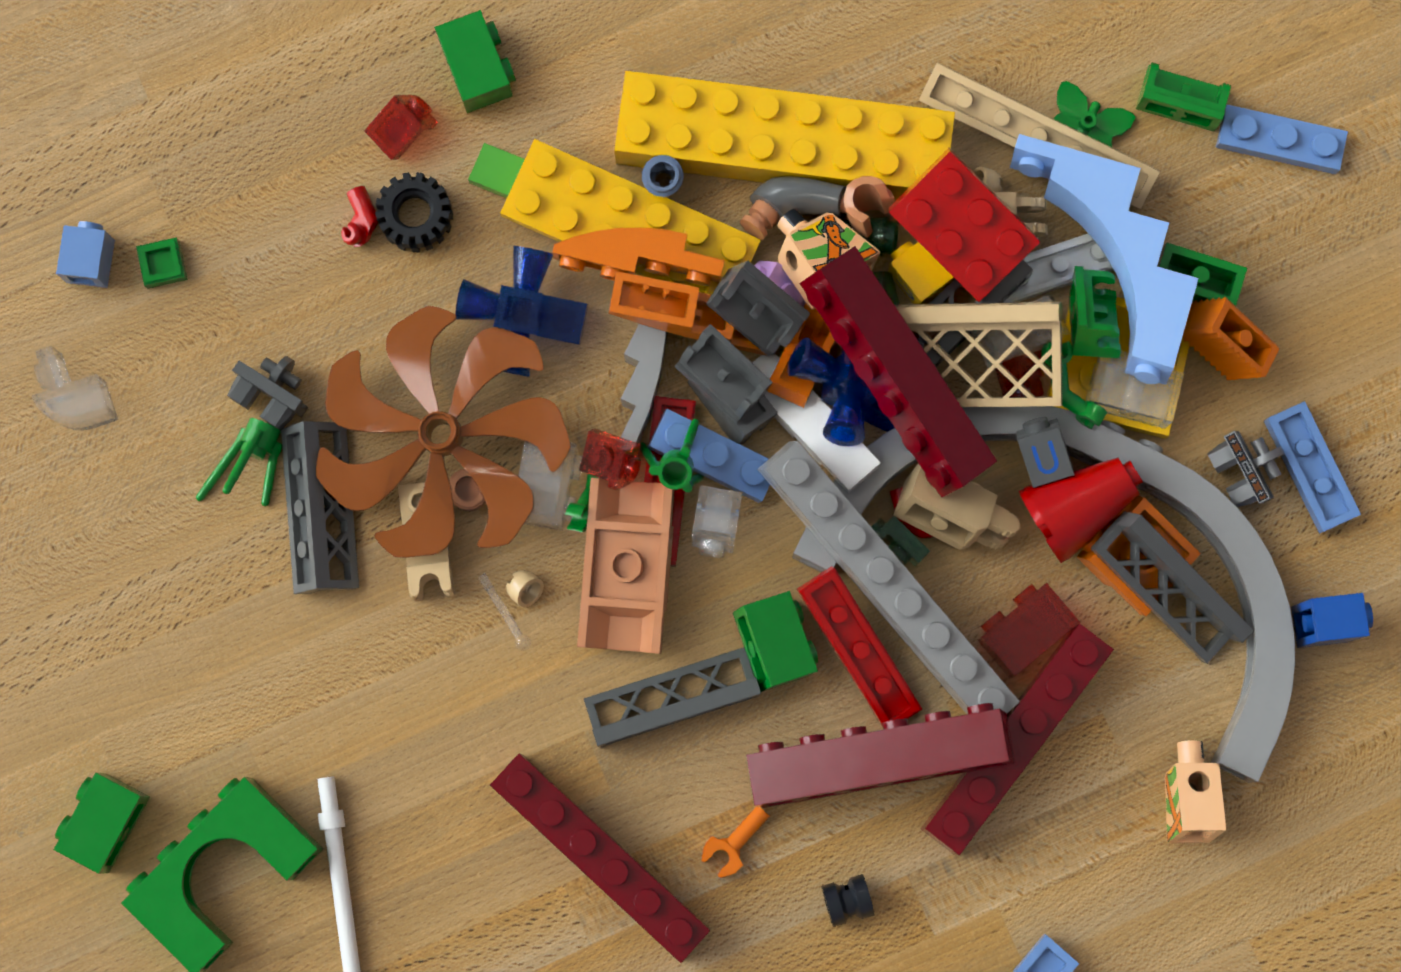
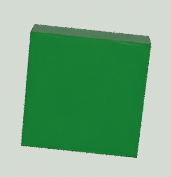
[136,237,188,289]

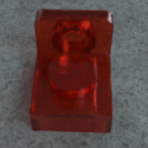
[364,94,438,160]
[995,350,1049,397]
[579,428,641,490]

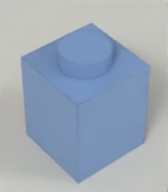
[56,221,115,288]

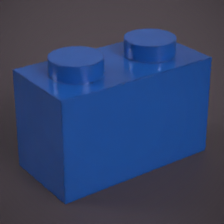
[1291,593,1373,648]

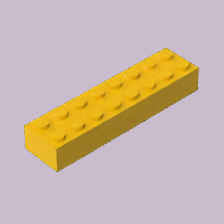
[614,71,955,199]

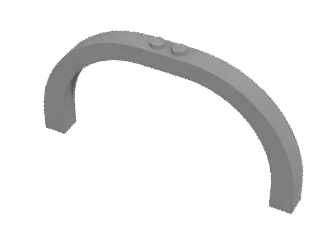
[792,406,1295,783]

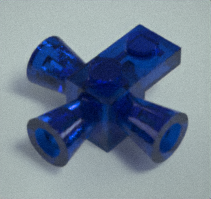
[455,246,589,377]
[787,337,895,446]

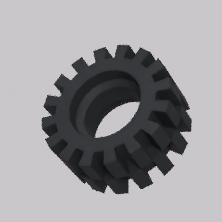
[375,172,453,252]

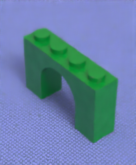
[121,777,324,972]

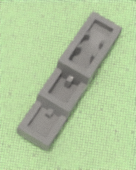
[617,324,668,457]

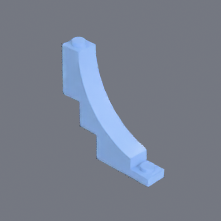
[1010,134,1199,385]

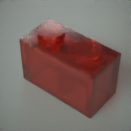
[977,583,1080,679]

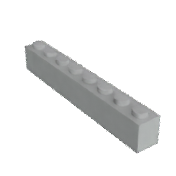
[757,441,1020,714]

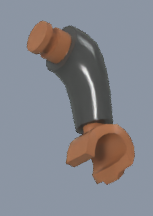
[740,176,895,240]

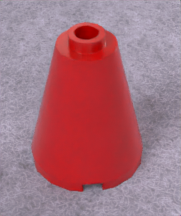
[1019,457,1143,563]

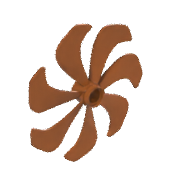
[316,306,571,558]

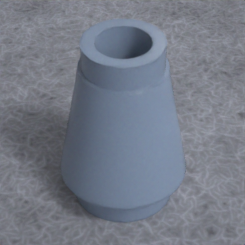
[642,155,683,197]

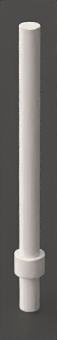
[317,776,361,972]

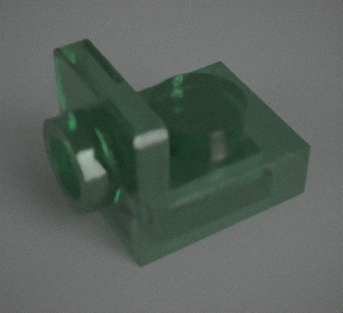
[871,516,930,567]

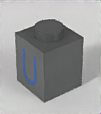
[1016,417,1074,488]

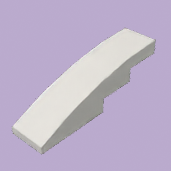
[753,353,881,493]

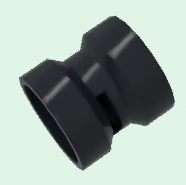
[821,874,875,927]

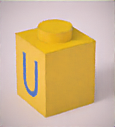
[888,241,954,304]

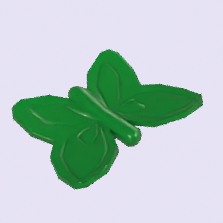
[1053,81,1136,147]

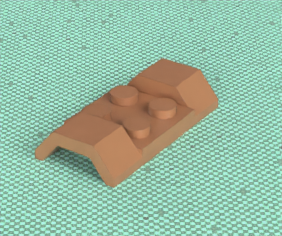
[577,478,674,654]

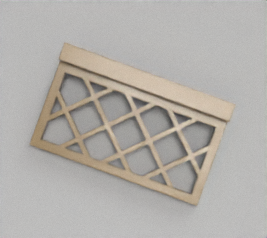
[895,302,1063,407]

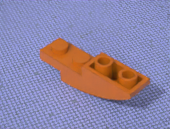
[552,227,725,286]

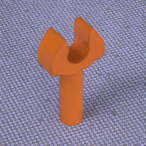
[701,806,770,878]

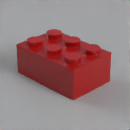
[889,148,1040,302]

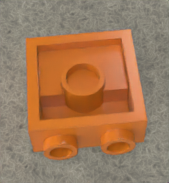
[1077,496,1201,617]

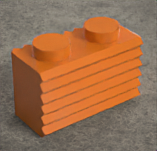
[1183,297,1279,380]

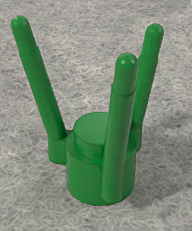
[196,418,282,507]
[639,419,704,492]

